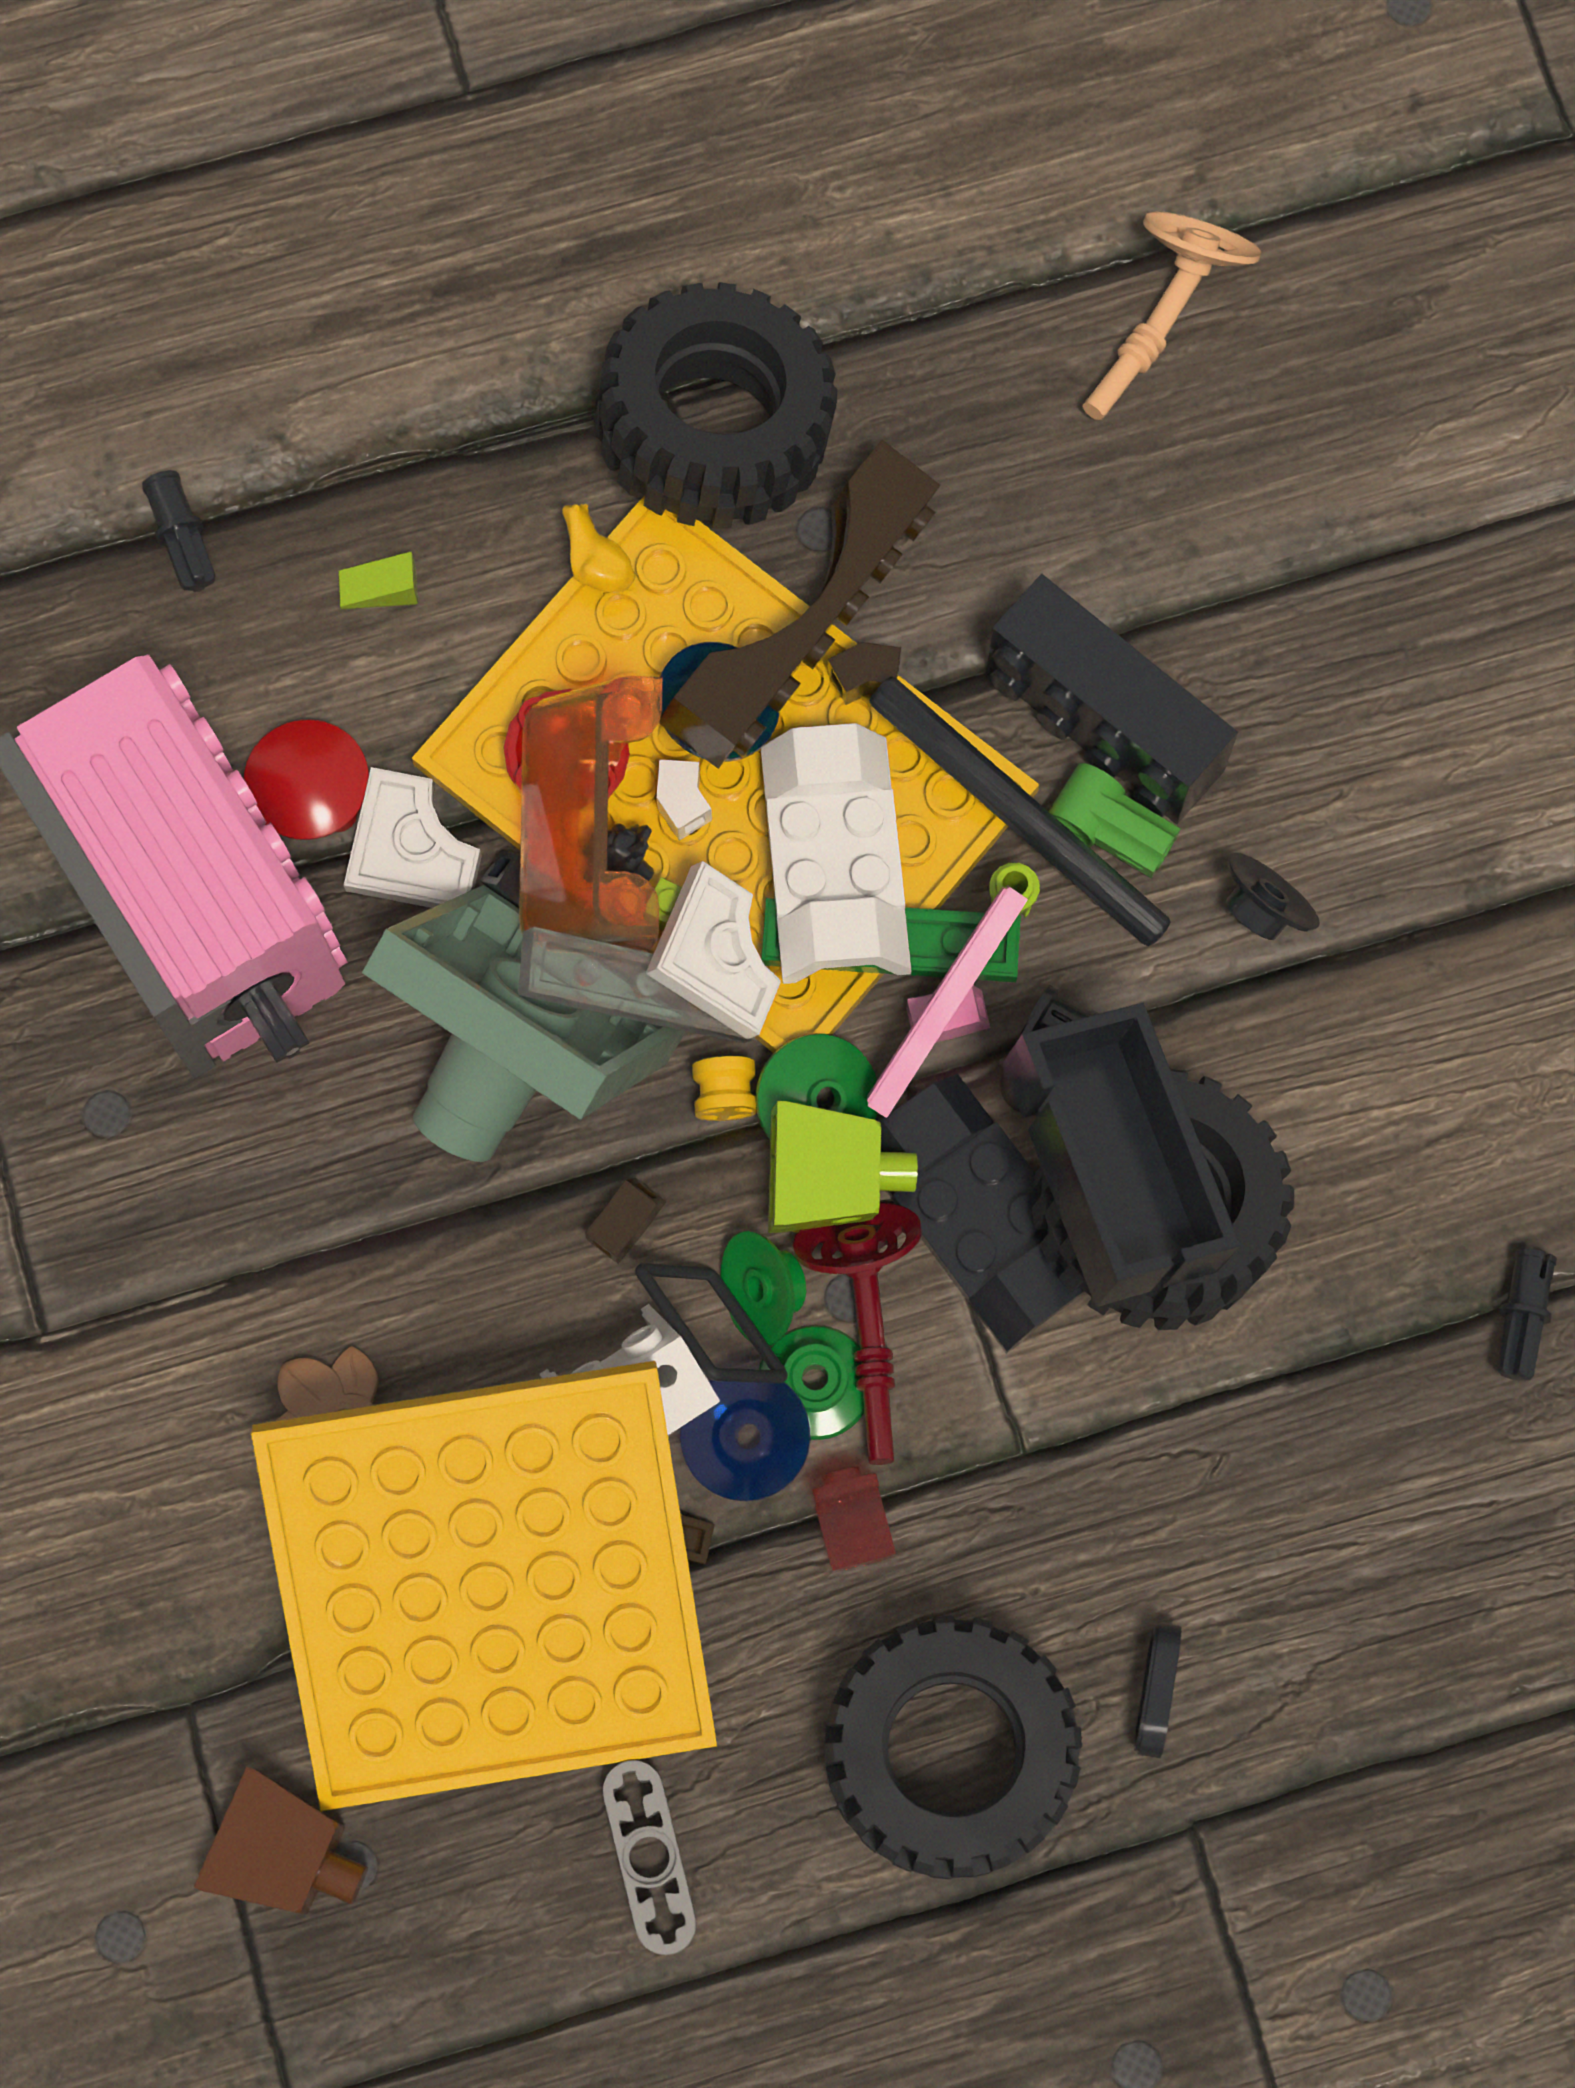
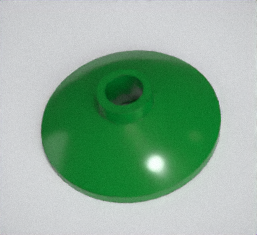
[756,1034,878,1139]

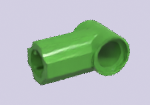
[1048,763,1181,878]

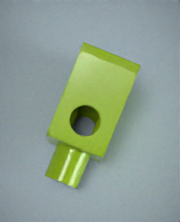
[768,1101,918,1233]

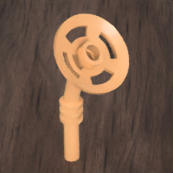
[1083,212,1261,420]

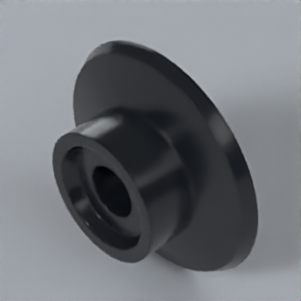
[1226,853,1320,940]

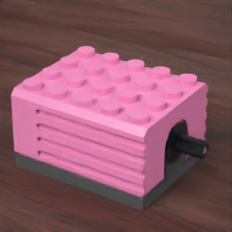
[0,655,348,1079]

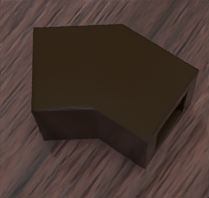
[827,642,901,705]

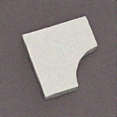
[344,767,482,908]
[645,861,781,1039]

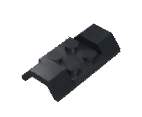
[880,1074,1086,1354]

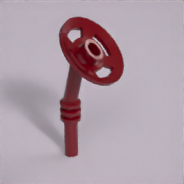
[793,1203,922,1465]

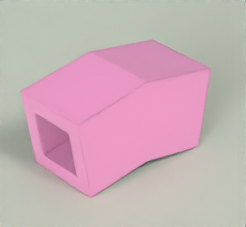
[906,985,991,1042]

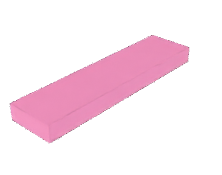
[867,885,1028,1118]

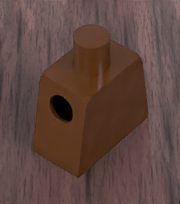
[194,1766,368,1915]

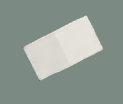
[657,759,712,841]

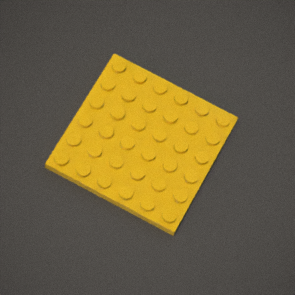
[251,1360,717,1811]

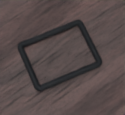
[635,1263,788,1384]

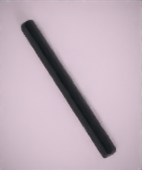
[869,676,1171,946]

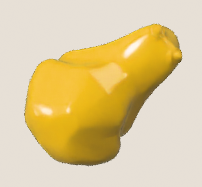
[562,503,635,593]

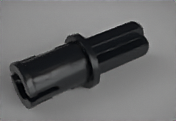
[142,470,216,593]
[1496,1249,1557,1381]

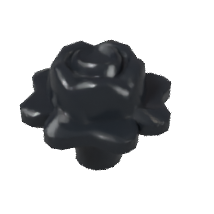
[590,823,654,888]

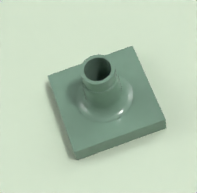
[362,885,691,1162]

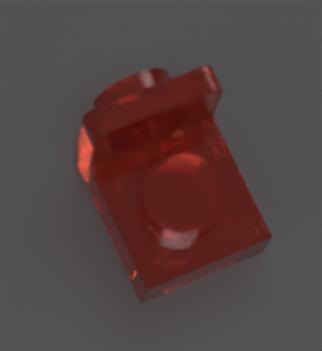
[812,1467,896,1573]

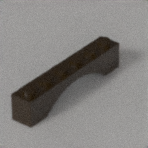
[658,440,941,769]

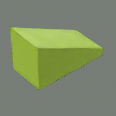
[339,551,418,609]

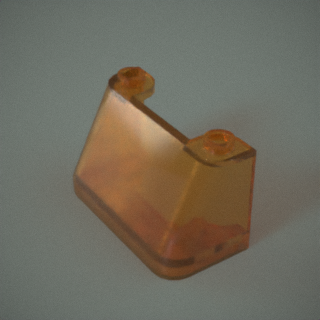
[519,676,662,956]

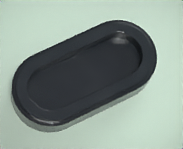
[1134,1622,1182,1759]

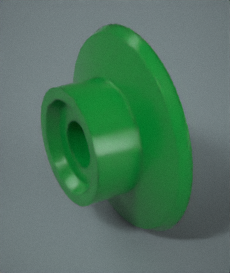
[721,1231,806,1346]
[757,1325,865,1440]

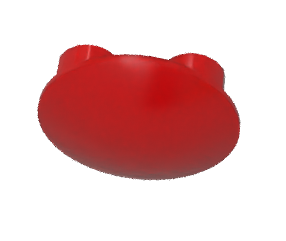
[244,720,369,840]

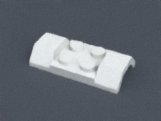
[761,723,911,984]

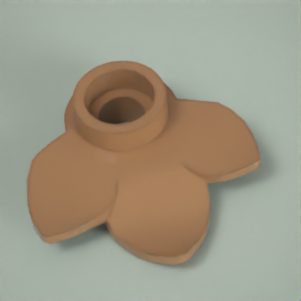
[275,1346,379,1421]

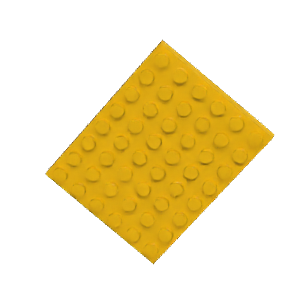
[412,496,1039,1053]

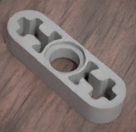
[603,1760,697,1955]

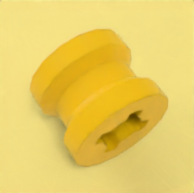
[692,1056,757,1121]

